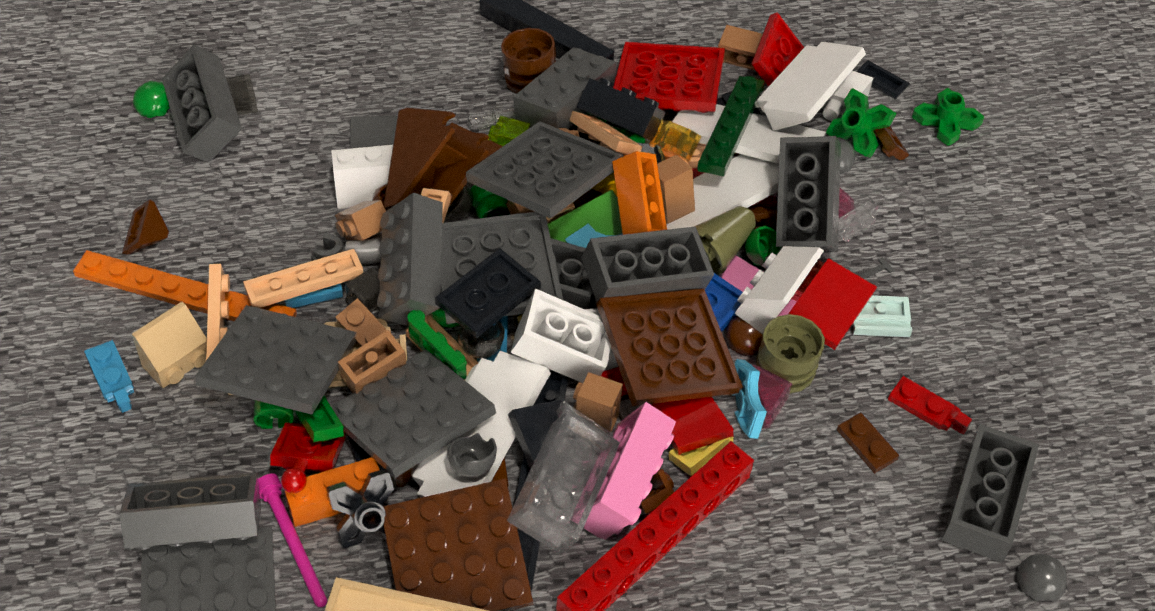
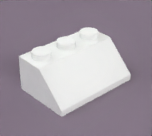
[331,145,393,211]
[735,246,824,334]
[511,289,611,383]

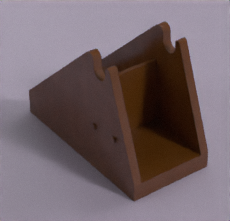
[384,108,489,210]

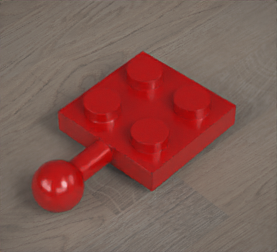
[270,422,345,493]

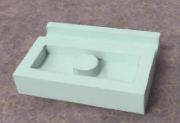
[853,295,912,337]

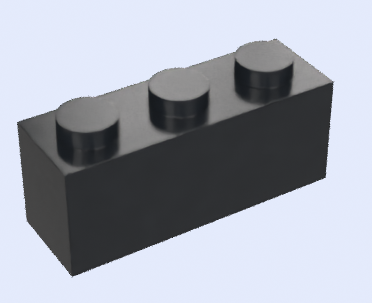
[577,78,665,142]

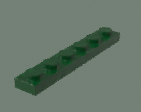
[698,76,765,177]

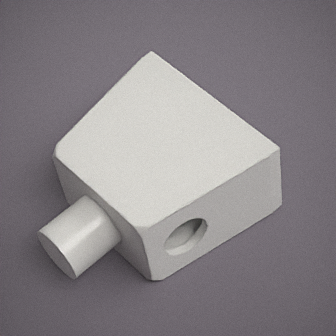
[821,71,873,121]

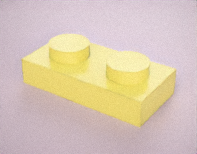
[669,437,733,476]

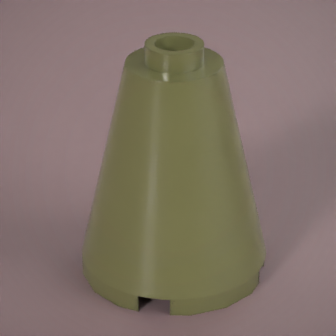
[696,206,756,276]

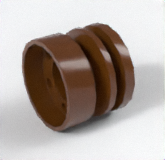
[501,28,556,94]

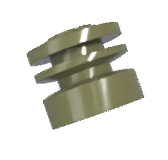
[755,314,825,393]

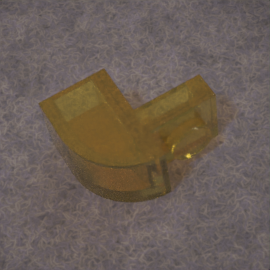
[649,120,701,162]

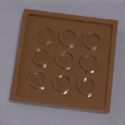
[596,289,743,406]
[383,478,534,611]

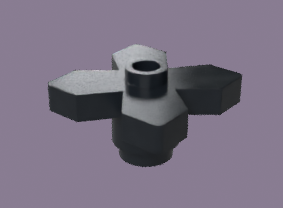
[326,469,394,548]

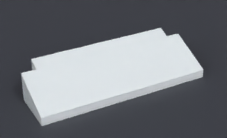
[755,42,866,131]
[667,104,825,164]
[666,154,779,230]
[411,351,551,498]

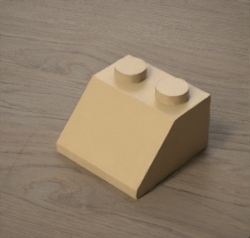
[132,302,207,388]

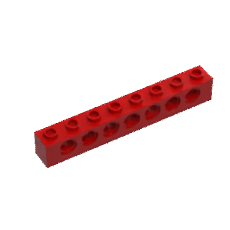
[556,441,754,611]

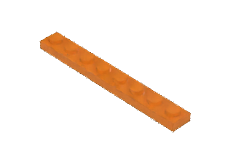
[73,250,297,321]

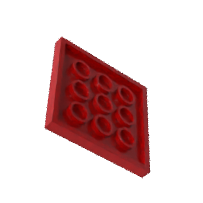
[613,42,725,113]

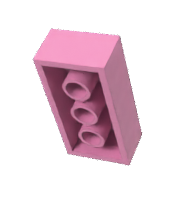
[573,402,676,540]

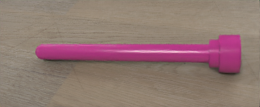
[258,474,327,608]

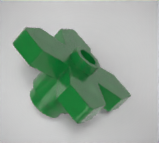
[826,88,896,158]
[912,88,984,146]

